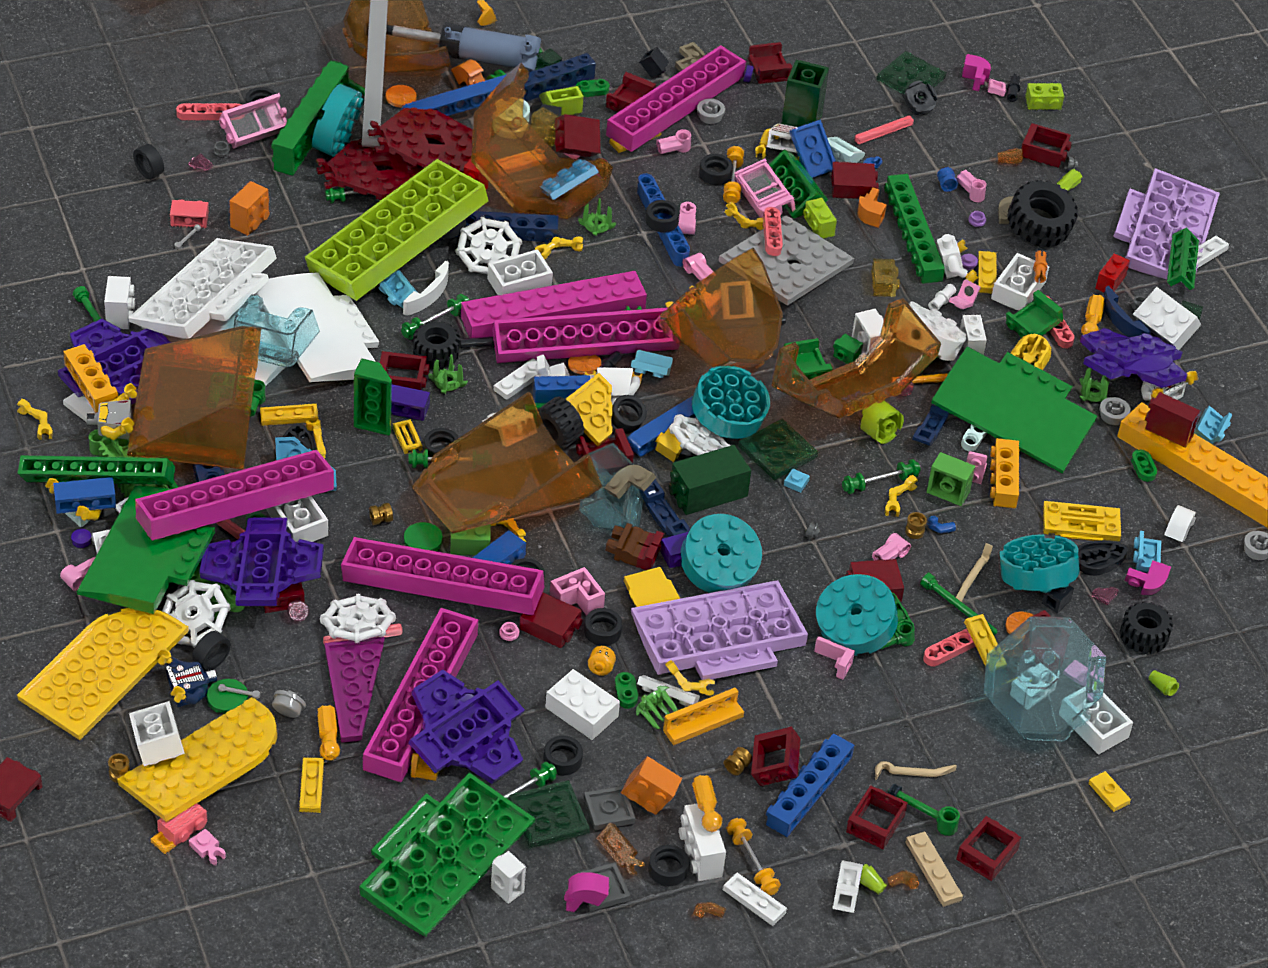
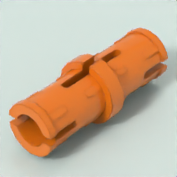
[1033,250,1048,283]

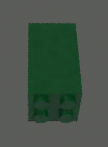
[781,59,829,127]
[668,445,751,515]

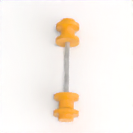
[723,146,744,204]
[726,818,781,895]

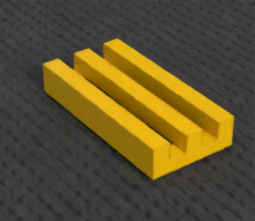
[393,419,423,454]

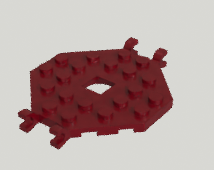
[367,108,501,173]
[316,139,424,200]

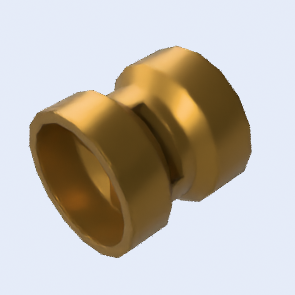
[369,503,393,525]
[905,512,927,539]
[724,747,752,776]
[108,753,130,783]

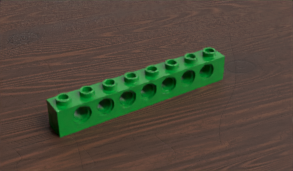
[884,174,945,284]
[18,455,175,485]

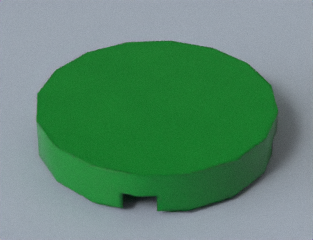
[404,522,443,552]
[207,679,248,714]

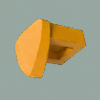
[477,0,497,26]
[411,753,439,781]

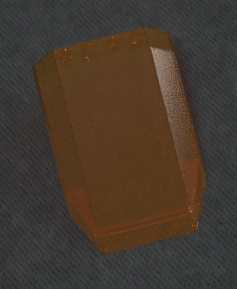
[412,392,602,534]

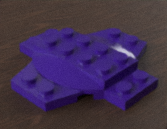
[58,319,175,404]
[1080,328,1187,388]
[200,518,324,606]
[408,669,525,784]

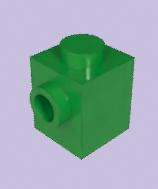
[833,334,863,366]

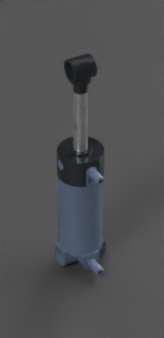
[366,22,541,73]

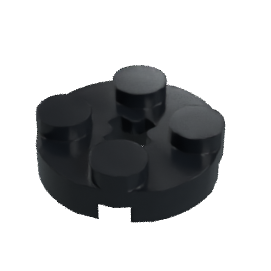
[903,81,938,115]

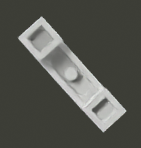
[403,261,449,316]

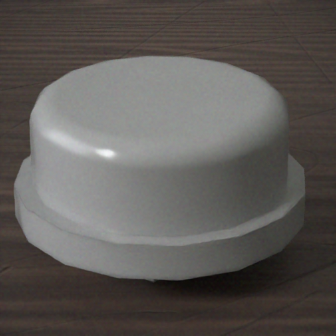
[697,99,725,124]
[1099,397,1130,425]
[1244,531,1268,560]
[272,690,306,718]

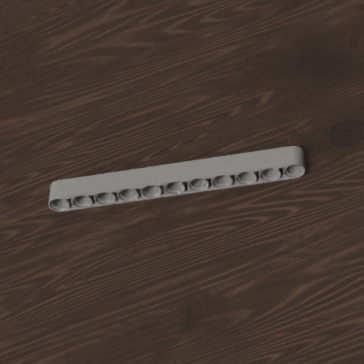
[362,0,388,148]

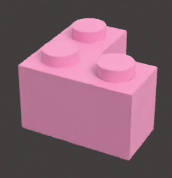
[550,567,605,615]

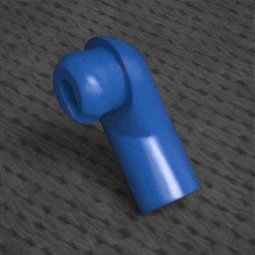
[863,156,882,169]
[927,516,956,534]

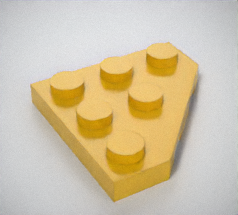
[566,373,612,446]

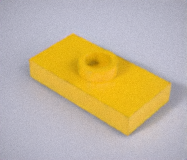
[1088,771,1131,812]

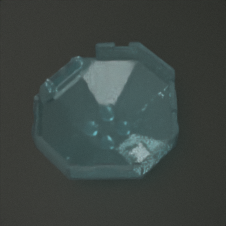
[983,616,1106,741]

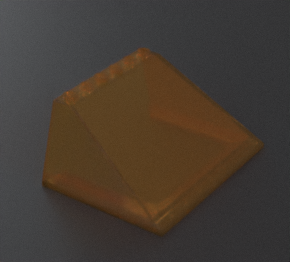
[127,326,261,470]

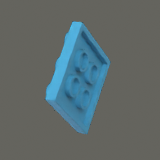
[539,159,598,200]

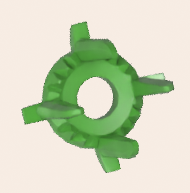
[578,198,616,236]
[428,354,468,394]
[1079,367,1110,402]
[636,686,678,729]

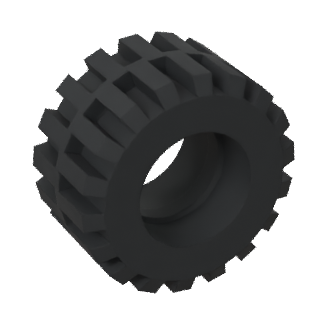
[413,321,460,369]
[535,397,584,449]
[1120,601,1173,654]

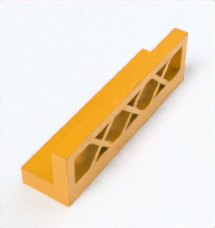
[663,687,744,745]

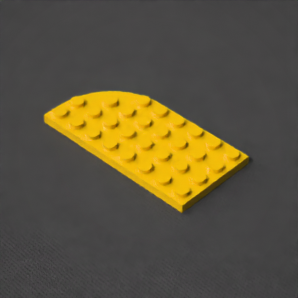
[17,608,189,740]
[117,698,278,822]

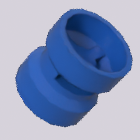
[937,167,958,192]

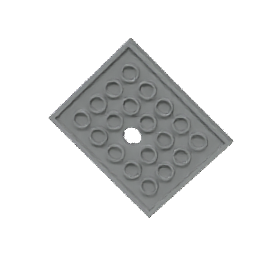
[719,216,854,305]

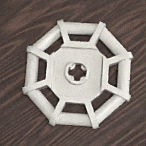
[455,217,522,274]
[669,414,731,455]
[162,580,231,648]
[320,594,396,643]

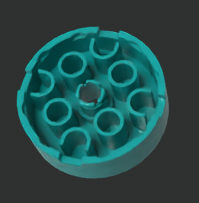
[312,84,364,157]
[692,365,770,439]
[680,514,762,593]
[1000,534,1079,593]
[816,574,898,656]

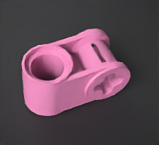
[678,202,696,235]

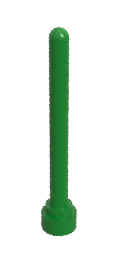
[73,286,102,321]
[920,572,998,635]

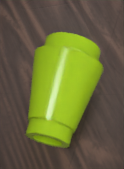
[1149,670,1179,696]
[859,864,887,895]

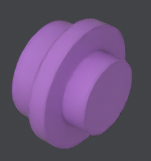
[968,211,986,227]
[961,254,978,270]

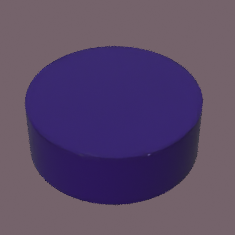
[743,65,754,83]
[71,529,92,548]

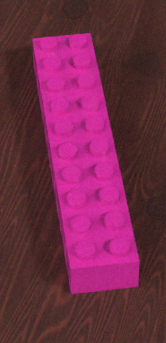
[606,45,746,152]
[461,271,647,338]
[492,307,681,363]
[135,450,334,540]
[341,537,544,615]
[363,608,478,783]

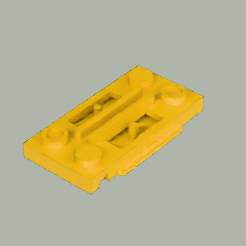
[1043,501,1121,541]
[624,567,680,607]

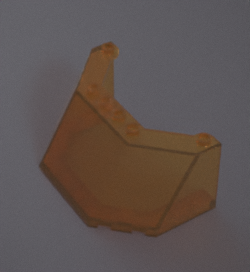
[471,63,613,219]
[771,298,941,419]

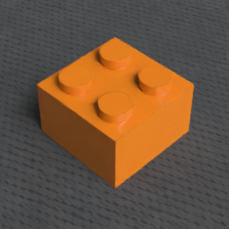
[230,181,270,235]
[621,756,682,815]

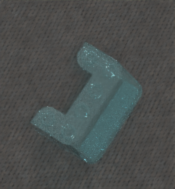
[231,294,320,367]
[579,443,643,530]

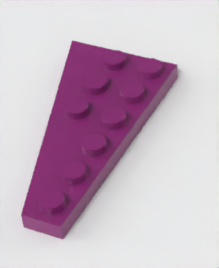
[325,637,385,743]

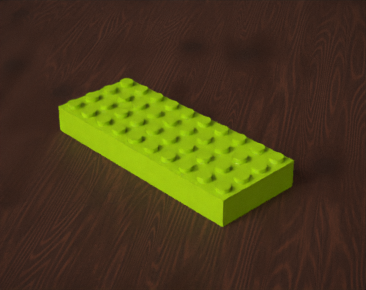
[305,159,489,301]

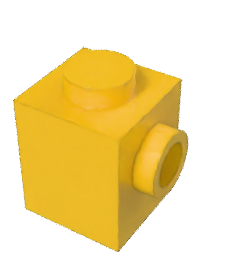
[655,428,683,462]

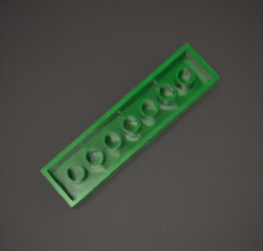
[272,61,349,176]

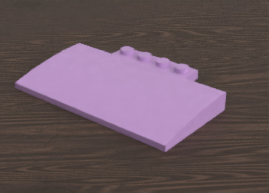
[1113,168,1220,279]
[631,580,808,680]

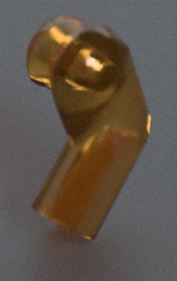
[887,870,919,889]
[693,902,726,918]

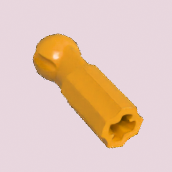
[1081,295,1105,335]
[317,705,340,761]
[692,775,722,832]

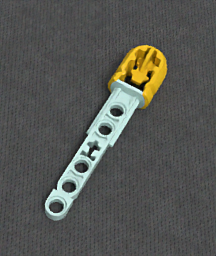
[961,334,1051,451]

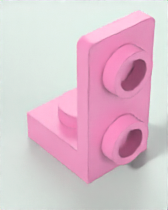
[967,451,987,484]
[814,637,855,680]

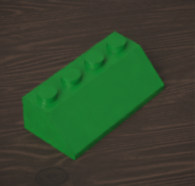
[762,149,828,218]
[354,358,392,436]

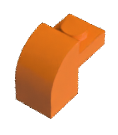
[451,59,485,86]
[857,188,887,228]

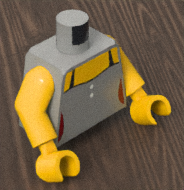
[87,383,137,440]

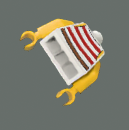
[755,124,800,161]

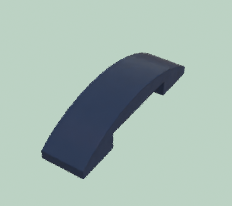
[1103,286,1150,337]
[912,404,950,446]
[639,479,690,537]

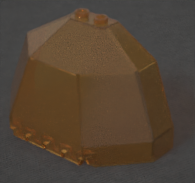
[342,0,451,77]
[657,247,783,369]

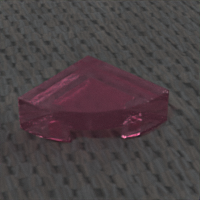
[188,153,213,171]
[1091,587,1119,605]

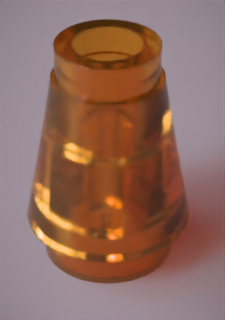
[997,147,1023,164]

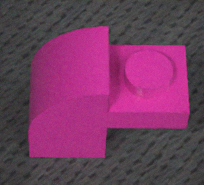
[962,54,991,91]
[1124,560,1171,595]
[565,872,609,912]

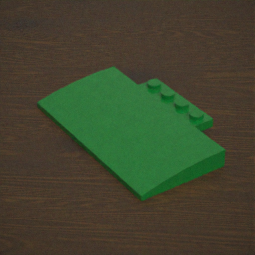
[931,346,1098,474]
[77,485,215,614]
[359,772,535,937]

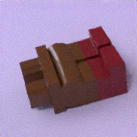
[605,523,664,570]

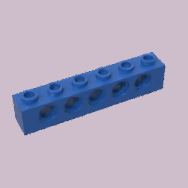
[766,733,854,837]

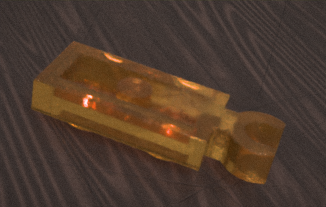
[597,823,644,875]

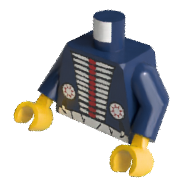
[157,649,217,707]

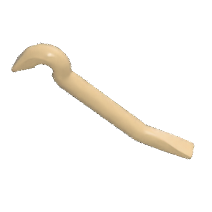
[956,543,993,602]
[875,761,957,780]

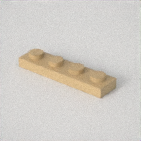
[906,832,963,907]

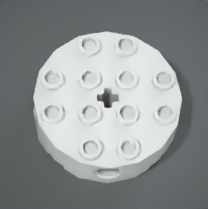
[891,301,966,361]

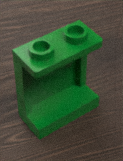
[1006,290,1063,338]
[782,338,833,387]

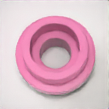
[499,622,519,641]

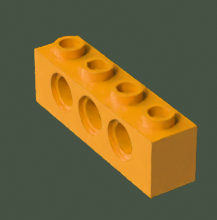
[63,344,118,413]
[990,438,1019,508]

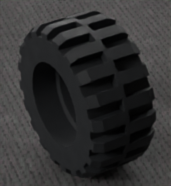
[1007,180,1078,247]

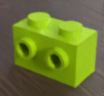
[1025,83,1064,109]
[803,198,837,239]

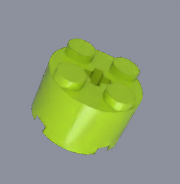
[861,399,904,444]

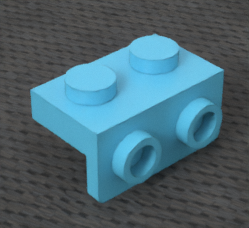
[378,270,418,308]
[631,350,673,378]
[1194,406,1232,444]
[1133,530,1161,573]

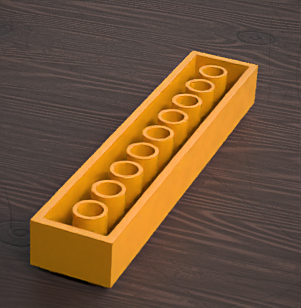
[1117,402,1268,528]

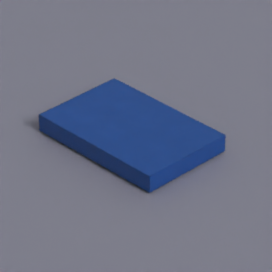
[789,120,836,178]

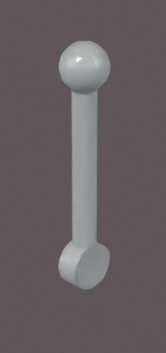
[174,224,201,249]
[218,684,260,699]

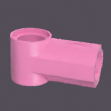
[656,129,691,154]
[957,170,986,202]
[683,253,716,286]
[872,533,911,560]
[60,557,95,591]

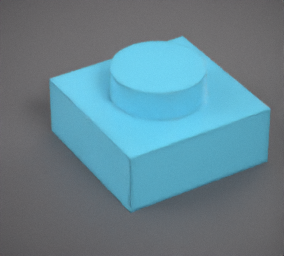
[784,469,810,493]

